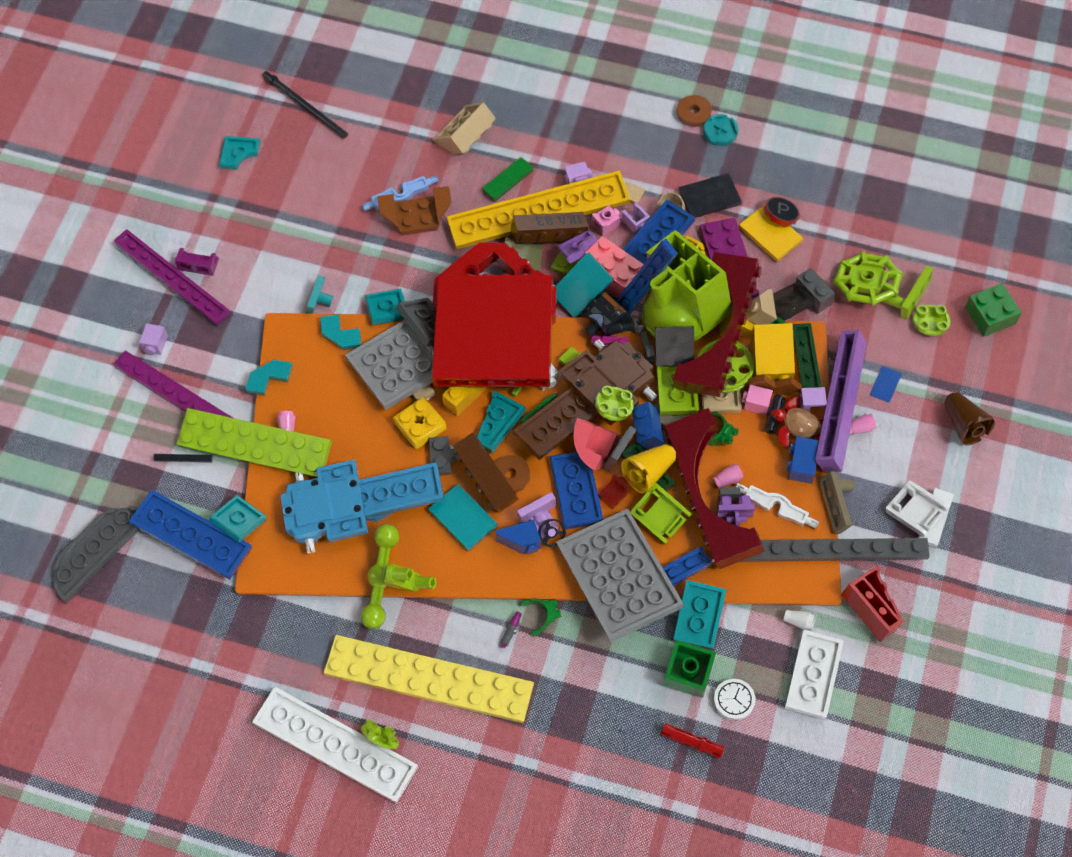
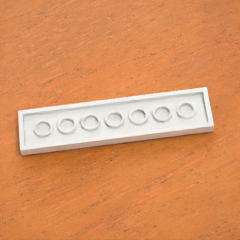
[252,687,418,804]

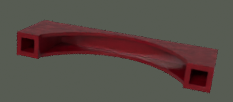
[673,252,762,397]
[665,408,765,569]

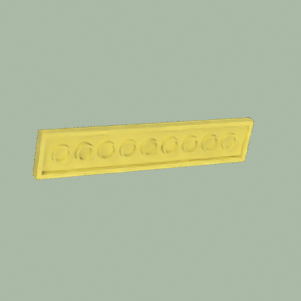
[324,635,534,724]

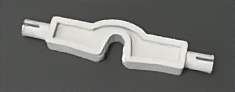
[736,483,819,529]

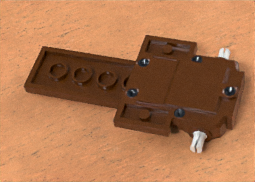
[513,339,657,460]

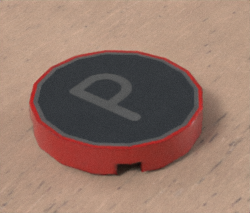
[764,197,800,227]

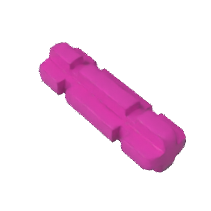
[591,336,628,346]

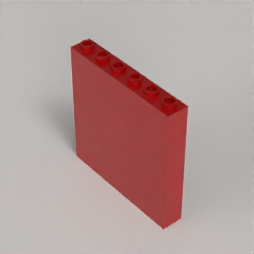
[432,273,554,387]

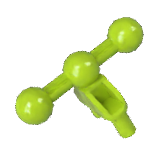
[360,524,437,629]

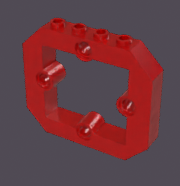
[433,242,557,325]

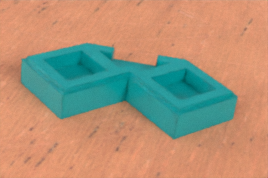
[320,314,361,350]
[245,360,293,396]

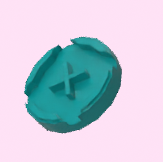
[703,114,739,146]

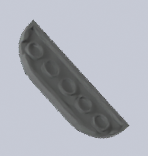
[53,506,140,604]

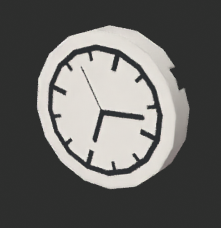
[714,678,756,720]

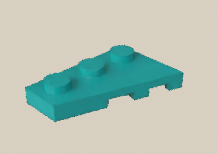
[478,391,526,454]

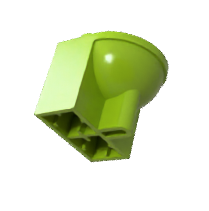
[642,230,733,341]

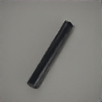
[154,454,213,462]

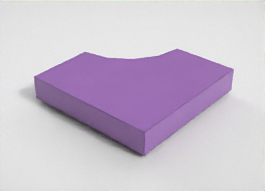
[557,230,597,263]

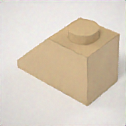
[747,289,777,325]

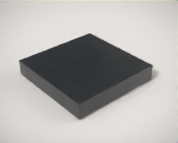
[655,326,694,366]

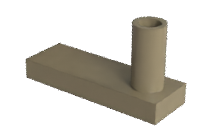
[819,471,855,534]

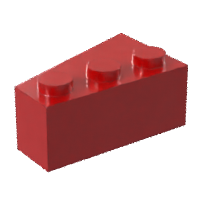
[841,565,903,642]

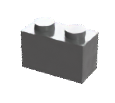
[794,268,835,314]

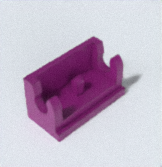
[175,248,219,276]

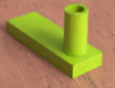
[882,265,933,320]

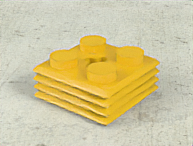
[393,397,446,449]

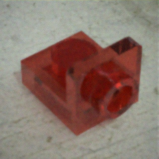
[598,474,629,509]

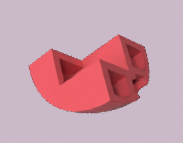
[574,418,622,470]

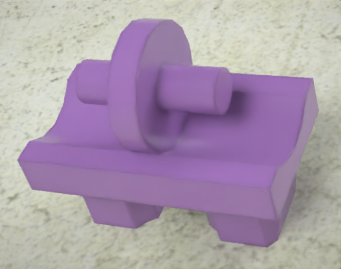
[717,495,755,526]

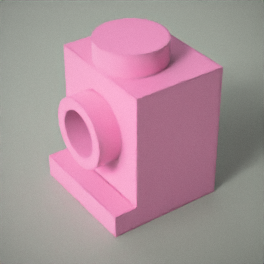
[592,206,621,236]

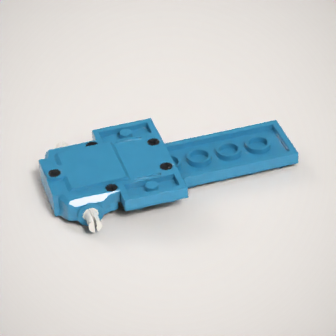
[281,459,445,553]

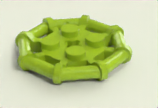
[833,251,904,306]

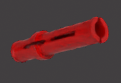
[661,723,725,759]

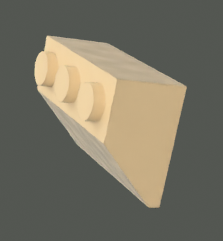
[432,102,496,155]

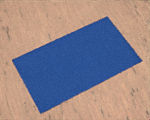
[870,366,902,403]

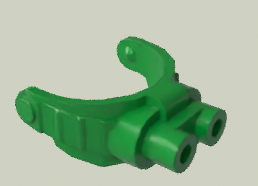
[708,411,739,446]
[521,598,562,637]

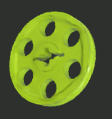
[698,340,755,393]

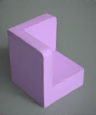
[799,387,827,411]

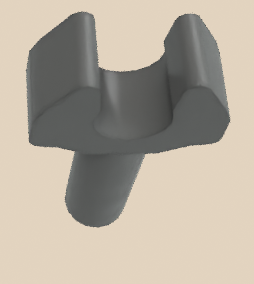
[640,331,655,363]

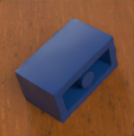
[632,402,665,450]
[786,436,819,484]

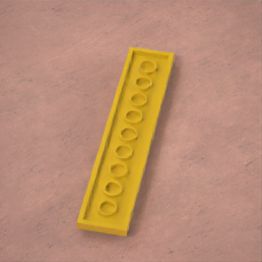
[447,170,631,250]

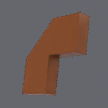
[748,374,802,395]

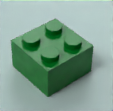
[965,283,1022,337]
[663,640,716,698]

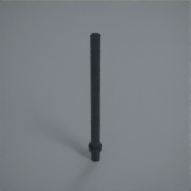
[262,71,348,139]

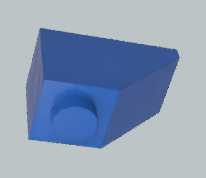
[496,520,541,554]

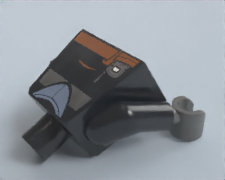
[585,291,644,337]

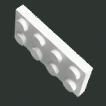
[784,630,844,720]

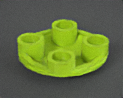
[913,305,951,336]
[595,386,634,421]
[361,720,399,749]

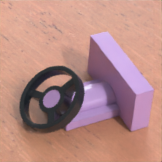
[517,492,566,547]

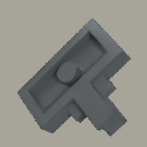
[429,436,458,476]

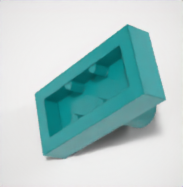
[305,275,334,313]

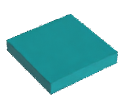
[365,288,405,325]
[209,495,267,543]

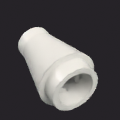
[784,610,816,631]

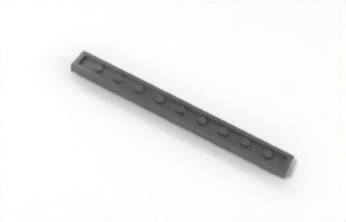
[740,538,930,562]

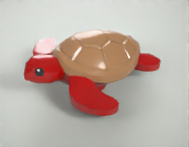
[771,397,824,448]

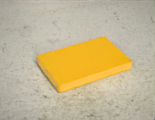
[739,204,804,262]

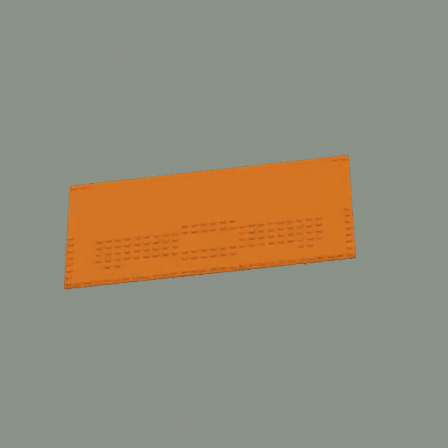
[235,313,842,606]

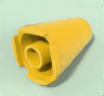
[621,444,676,493]

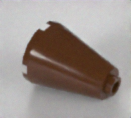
[944,392,995,445]

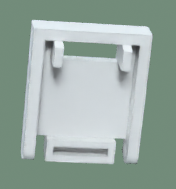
[886,480,949,537]

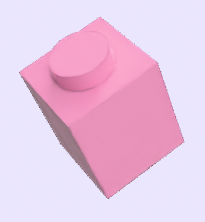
[742,385,773,415]

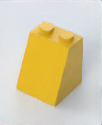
[750,323,795,382]

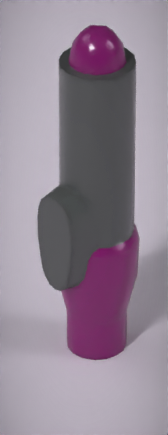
[500,611,522,648]

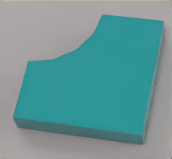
[219,136,261,170]

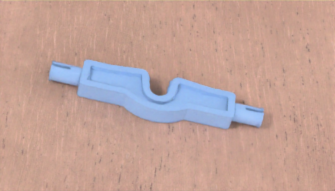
[362,175,439,211]

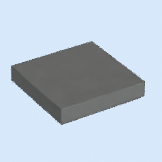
[603,426,637,472]

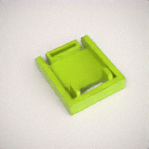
[630,483,692,544]

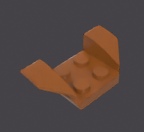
[377,186,452,236]

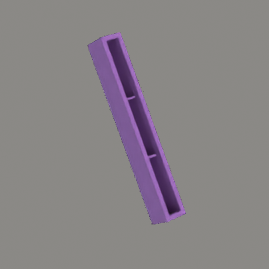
[815,330,867,473]

